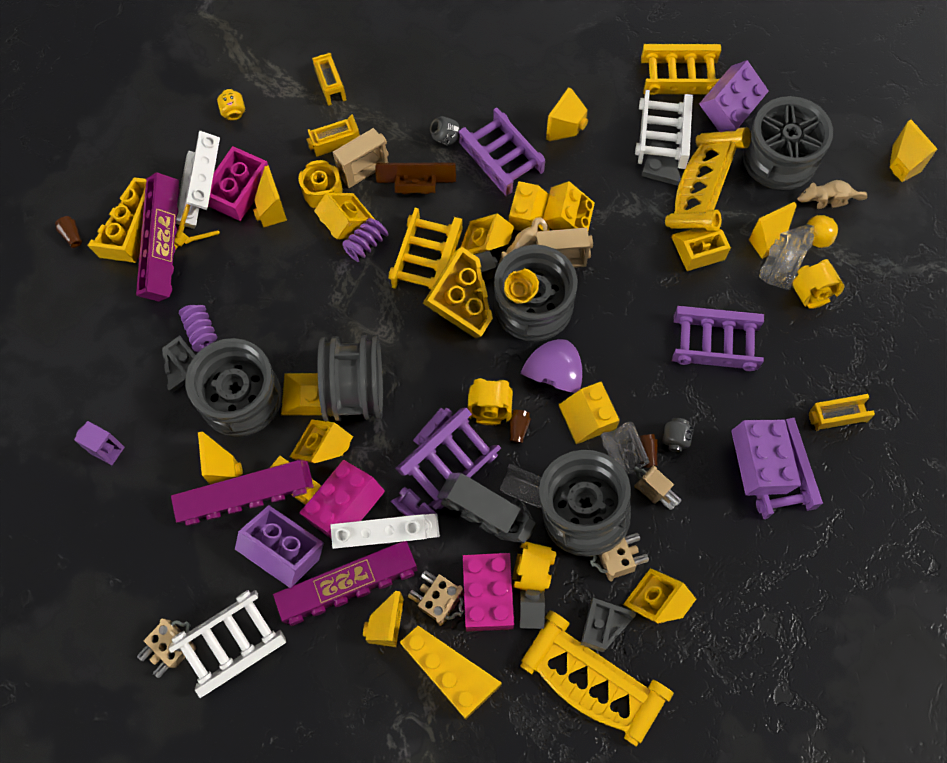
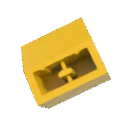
[543,181,595,230]
[671,228,731,271]

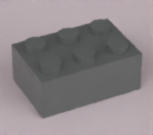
[437,473,521,535]

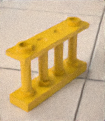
[641,44,721,95]
[388,208,463,289]

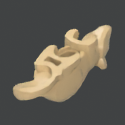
[797,180,867,209]
[499,217,548,263]

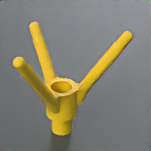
[174,204,220,250]

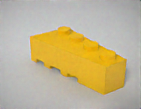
[88,177,146,263]
[400,626,502,720]

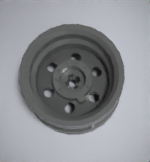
[742,96,833,190]
[494,245,578,342]
[318,335,383,422]
[185,338,282,437]
[539,450,631,557]

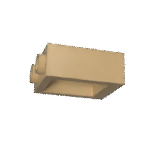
[333,128,389,188]
[535,228,593,267]

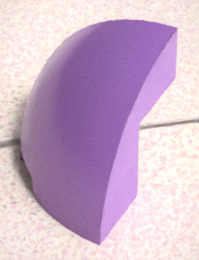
[520,339,582,393]

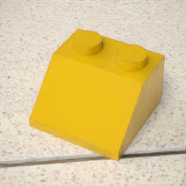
[509,181,550,231]
[314,193,374,239]
[559,382,620,444]

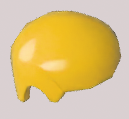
[805,215,838,248]
[504,268,539,304]

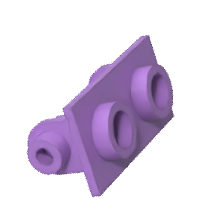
[413,408,453,446]
[391,487,436,516]

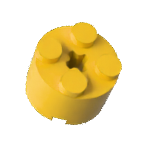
[298,160,342,208]
[792,259,845,309]
[467,378,513,425]
[512,542,556,593]

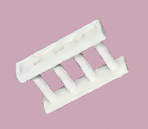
[635,90,693,169]
[176,131,220,229]
[330,513,440,549]
[169,590,286,698]

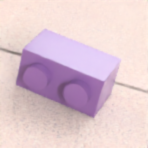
[74,421,125,466]

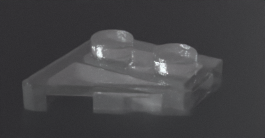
[777,224,814,274]

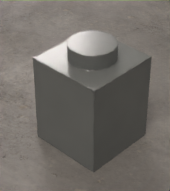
[475,250,498,281]
[520,590,545,629]

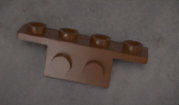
[375,163,456,194]

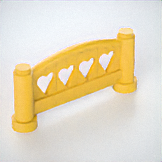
[665,127,751,231]
[520,610,674,747]

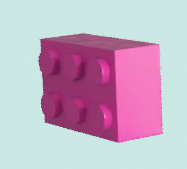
[208,146,268,221]
[300,460,385,539]
[463,553,514,631]

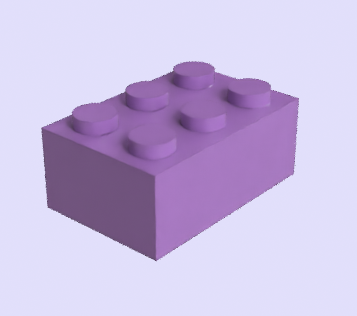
[699,60,768,132]
[731,420,801,495]
[235,505,324,588]

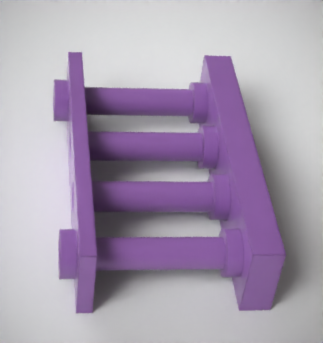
[459,107,545,196]
[672,306,764,371]
[395,408,501,510]
[756,418,823,519]

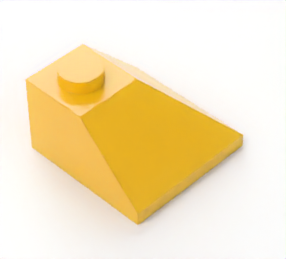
[546,87,588,141]
[890,120,937,182]
[253,165,287,227]
[749,202,796,259]
[461,213,514,254]
[281,373,322,415]
[290,420,353,463]
[198,431,243,485]
[623,568,696,623]
[363,591,404,647]

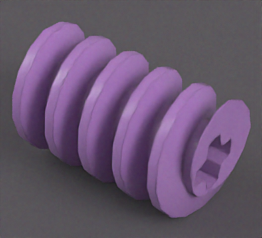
[343,218,388,262]
[179,305,217,352]

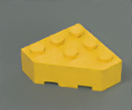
[423,246,493,338]

